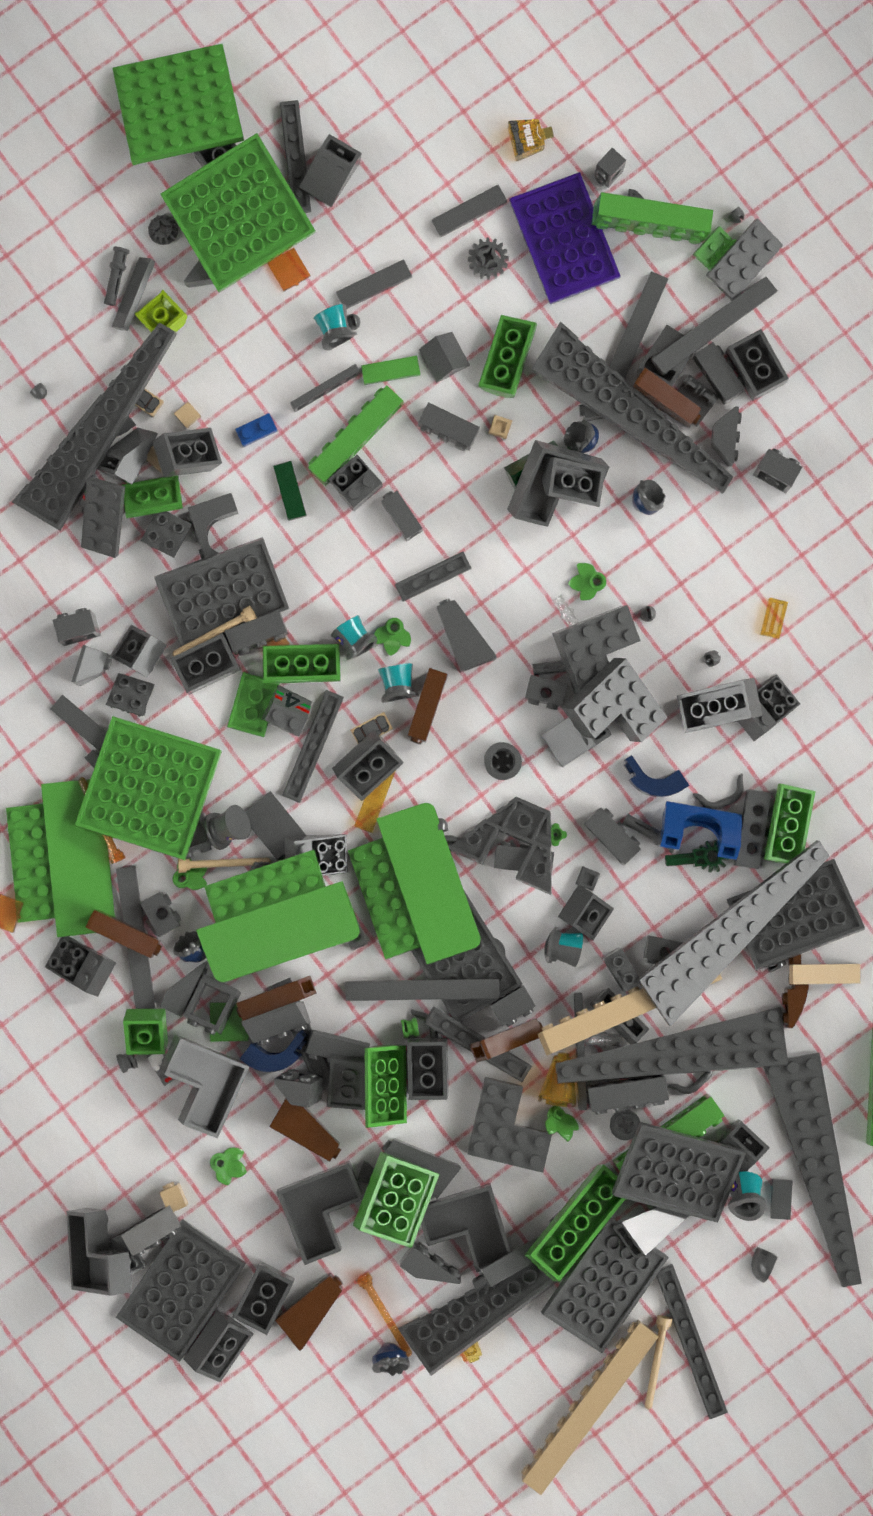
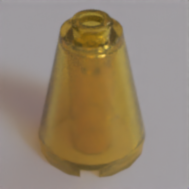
[538,1052,577,1107]

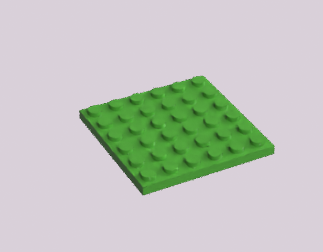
[112,43,244,165]
[160,133,316,293]
[75,716,222,861]

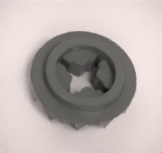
[148,214,178,245]
[609,1109,640,1140]

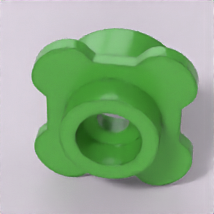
[551,823,567,846]

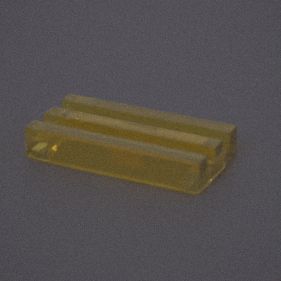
[760,598,788,639]

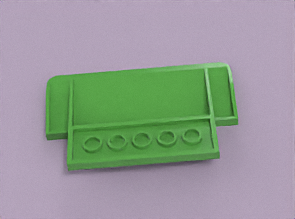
[6,779,115,937]
[348,803,481,964]
[196,850,360,982]

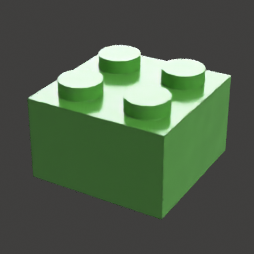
[123,1009,168,1055]

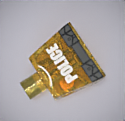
[507,119,554,161]

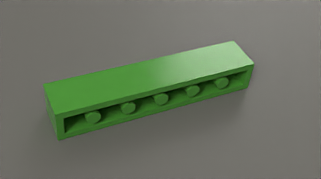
[308,385,404,486]

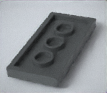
[706,218,783,301]
[81,476,125,558]

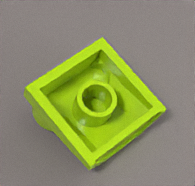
[135,290,187,332]

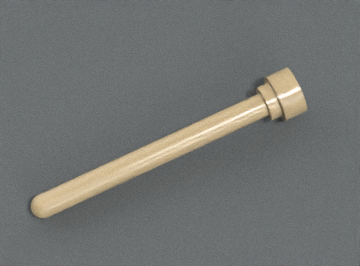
[172,605,257,657]
[178,857,271,873]
[645,1315,672,1410]

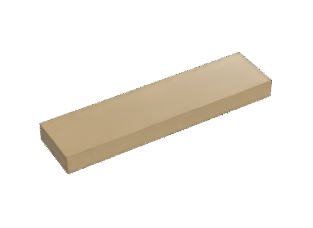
[789,964,860,984]

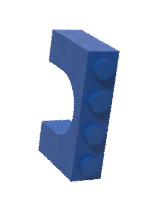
[660,801,742,860]

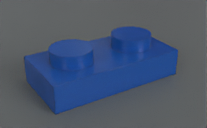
[235,413,278,447]

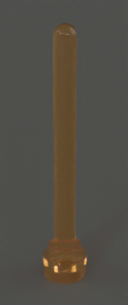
[78,777,126,864]
[356,1272,412,1357]

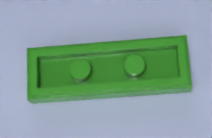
[361,356,420,385]

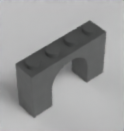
[186,493,239,559]

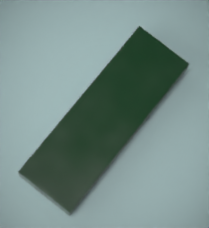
[273,461,307,521]

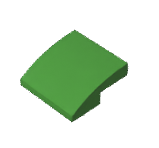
[693,226,736,270]

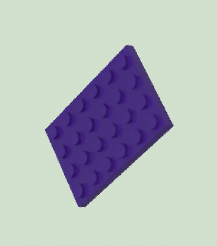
[509,172,621,305]

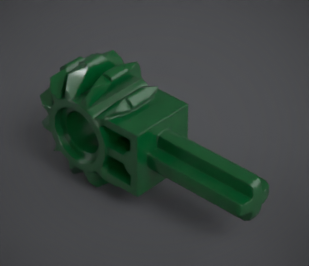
[665,840,729,873]

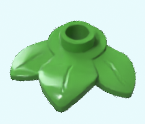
[568,563,606,601]
[374,618,411,656]
[172,858,207,890]
[545,1106,579,1142]
[210,1147,247,1185]

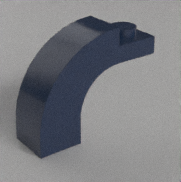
[624,755,690,797]
[240,1031,308,1072]

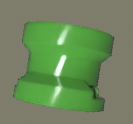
[401,1017,419,1039]

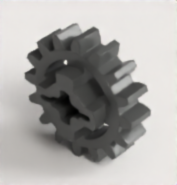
[468,237,509,280]

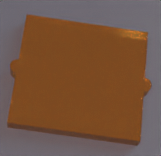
[267,248,311,292]
[0,894,23,933]

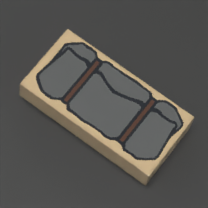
[135,389,164,418]
[350,712,393,744]

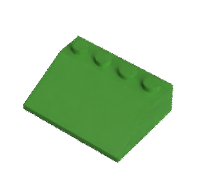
[365,1045,407,1128]
[353,1152,439,1248]

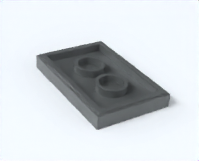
[245,791,306,860]
[327,1055,365,1110]

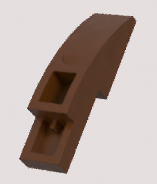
[782,954,809,1028]

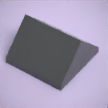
[419,332,470,383]

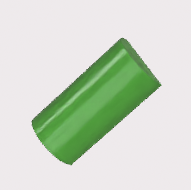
[478,315,537,398]
[262,644,341,684]
[764,783,816,864]

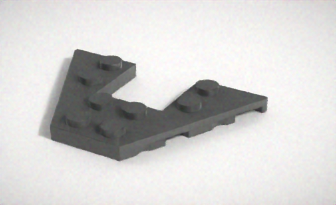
[448,797,552,895]

